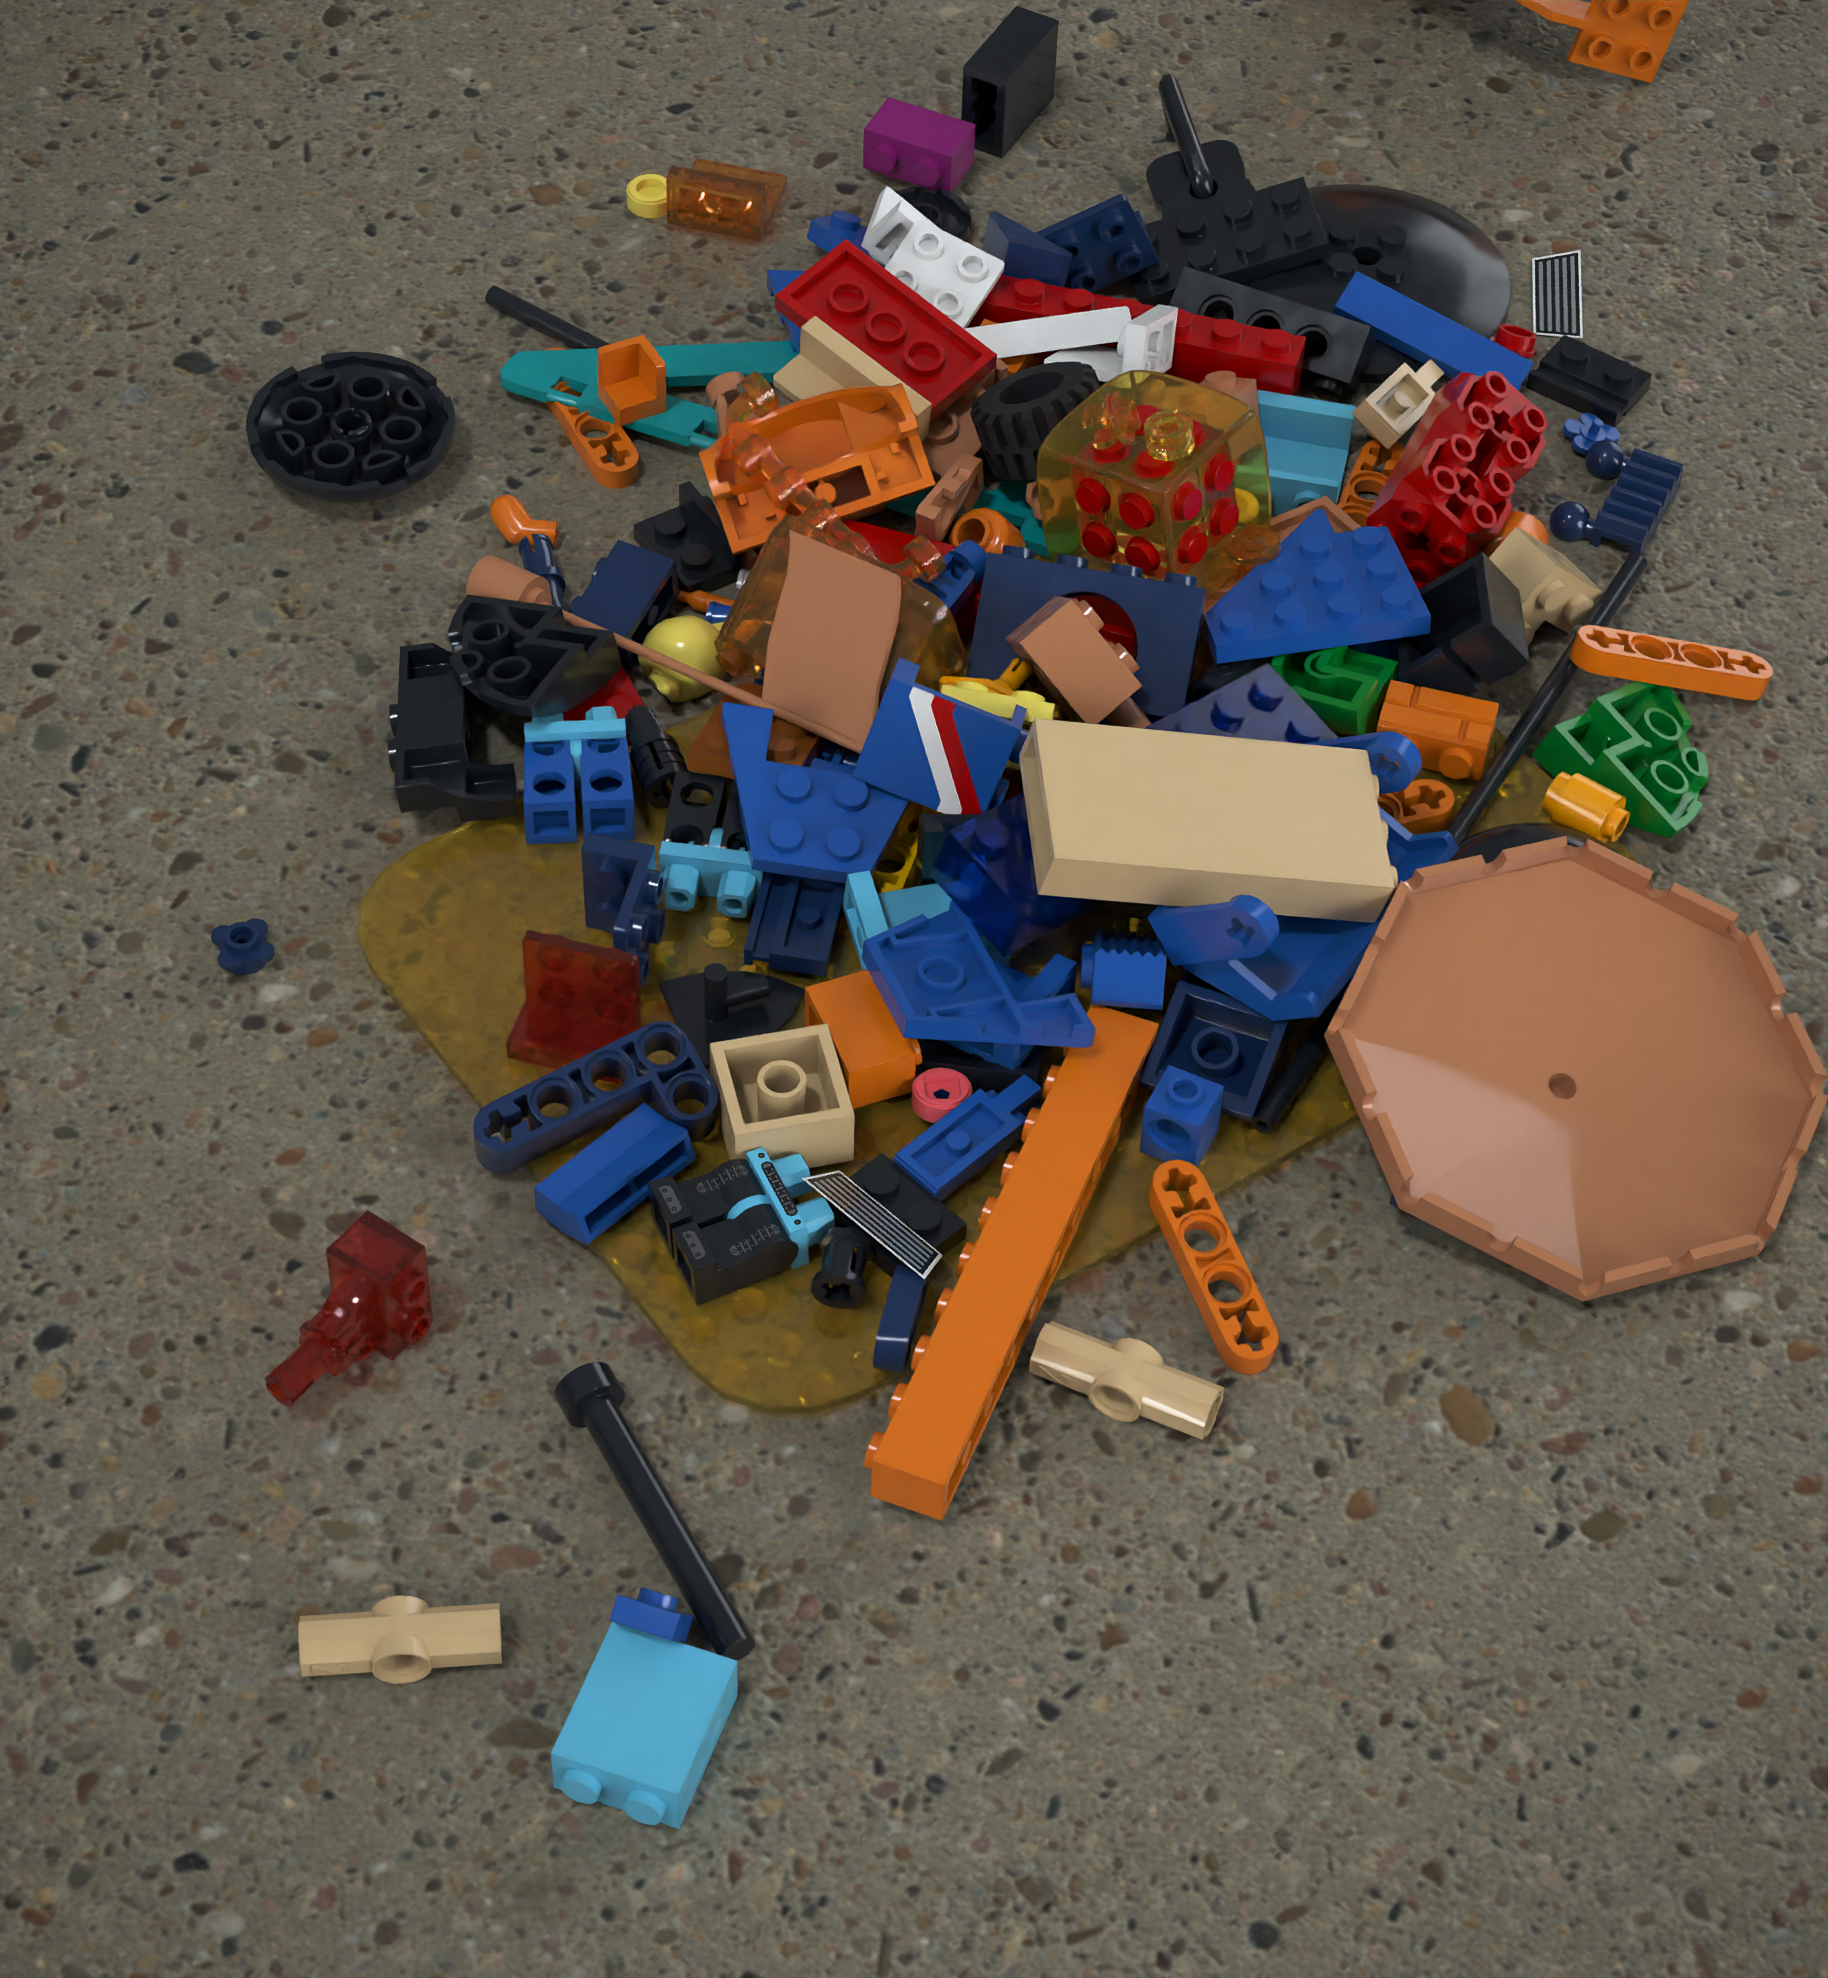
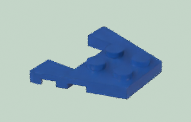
[721,702,913,884]
[862,877,1095,1048]

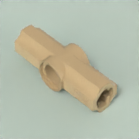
[1029,1321,1224,1440]
[298,1595,502,1684]

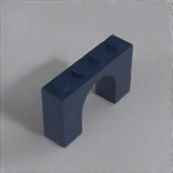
[966,545,1208,721]

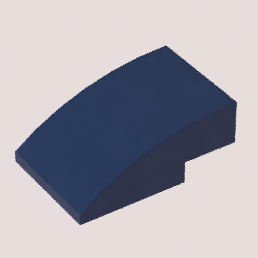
[1139,971,1300,1122]

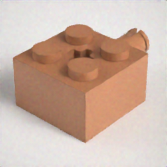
[1005,596,1158,730]

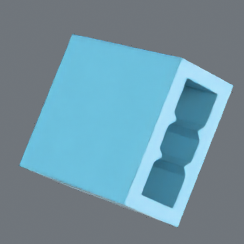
[551,1622,738,1829]

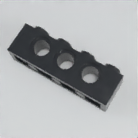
[1169,266,1378,396]

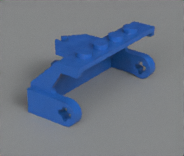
[1147,731,1459,1021]

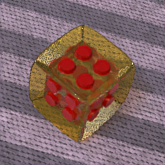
[1036,370,1272,601]

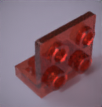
[506,930,642,1085]

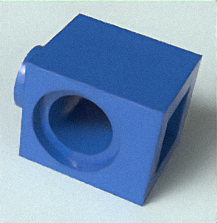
[1139,1065,1224,1167]

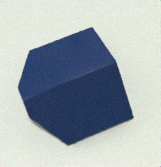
[982,211,1072,287]

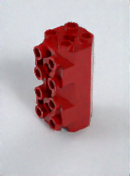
[1366,371,1548,589]

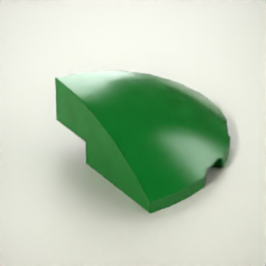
[1531,681,1708,838]

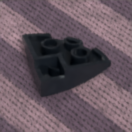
[448,595,622,717]

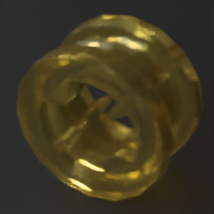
[1144,410,1195,461]

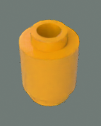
[1541,772,1630,843]

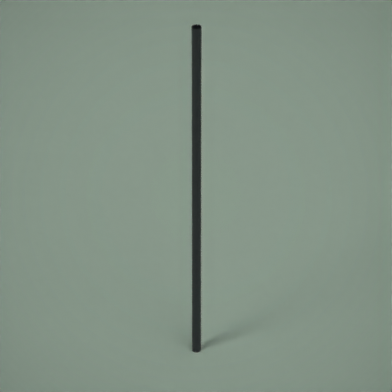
[1252,553,1647,1134]

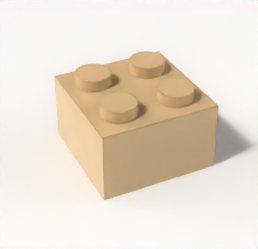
[710,1023,855,1168]

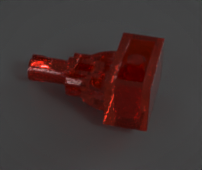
[265,1210,433,1407]

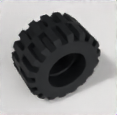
[970,361,1113,481]

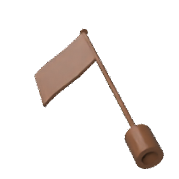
[466,529,902,754]

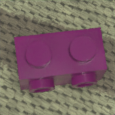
[863,97,976,193]

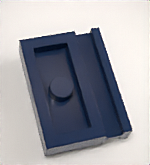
[744,872,846,977]

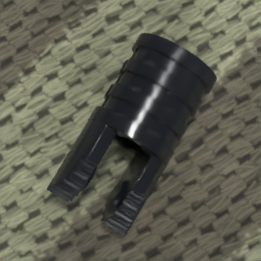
[625,704,693,808]

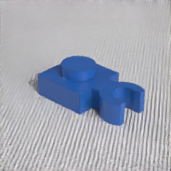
[609,1587,694,1642]

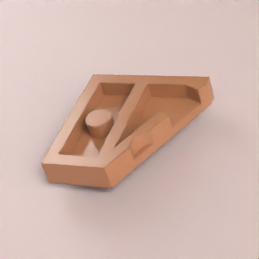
[914,452,984,544]

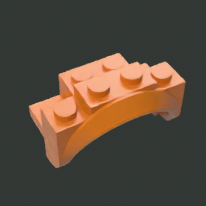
[698,383,936,556]

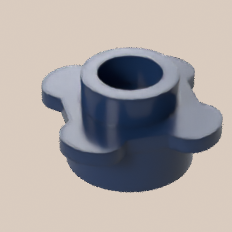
[211,918,275,975]

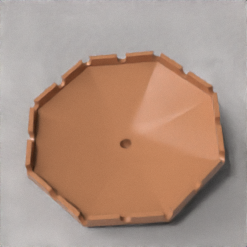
[1324,836,1828,1302]

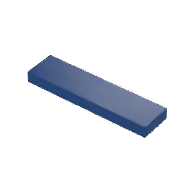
[1332,271,1534,391]

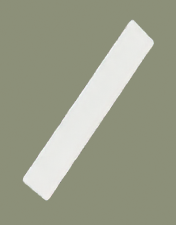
[964,306,1132,358]

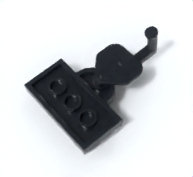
[1128,73,1331,306]

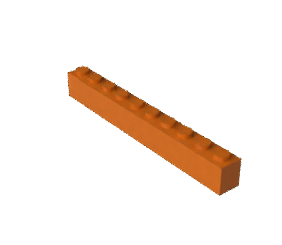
[864,1005,1159,1521]

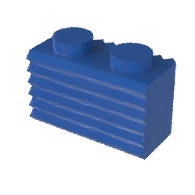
[1080,929,1167,1010]

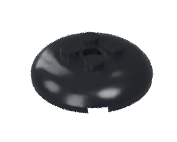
[246,352,456,503]

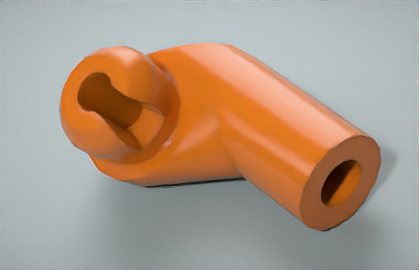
[490,494,559,547]

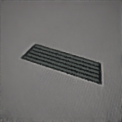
[1532,250,1583,338]
[802,1170,943,1279]

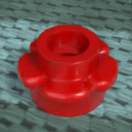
[1489,324,1537,358]

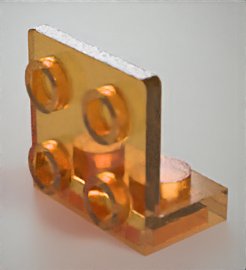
[666,159,787,242]

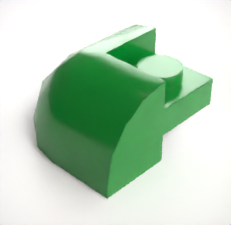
[1271,645,1399,736]

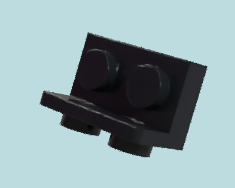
[634,481,744,593]

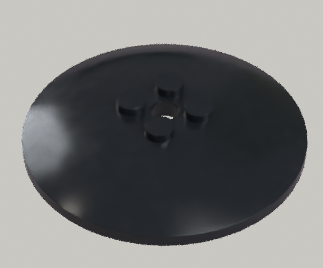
[1224,184,1511,384]

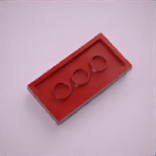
[775,239,997,422]

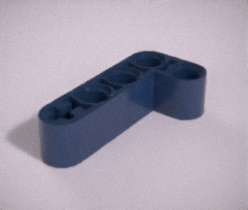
[473,1021,718,1174]

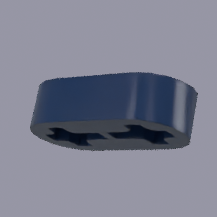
[873,1264,929,1374]

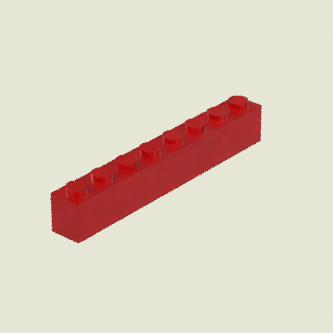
[967,275,1306,396]

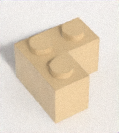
[1489,527,1604,646]

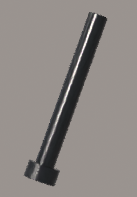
[554,1362,755,1661]

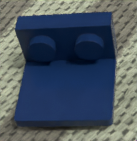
[1036,194,1159,293]
[581,833,666,1006]

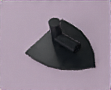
[658,963,805,1069]

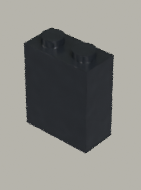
[961,6,1059,158]

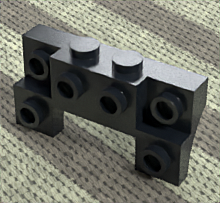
[388,642,517,823]

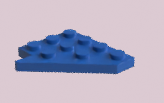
[1203,509,1431,664]

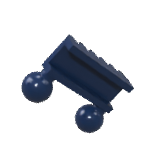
[1549,440,1684,555]

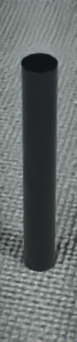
[485,285,610,349]

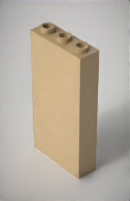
[1019,718,1398,923]

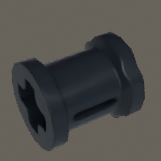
[811,1227,875,1309]

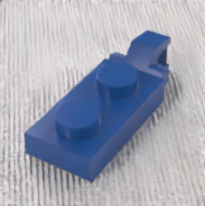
[893,1074,1042,1202]

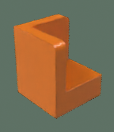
[597,334,666,426]

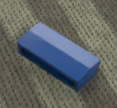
[534,1102,696,1245]

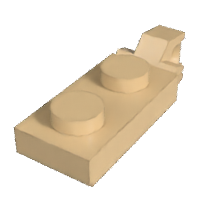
[1352,359,1444,449]

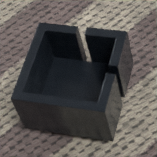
[1397,552,1530,697]

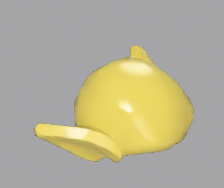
[638,615,756,702]

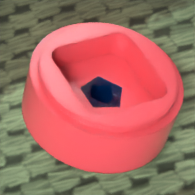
[911,1068,972,1123]

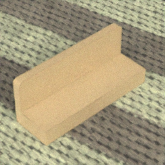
[773,316,932,441]

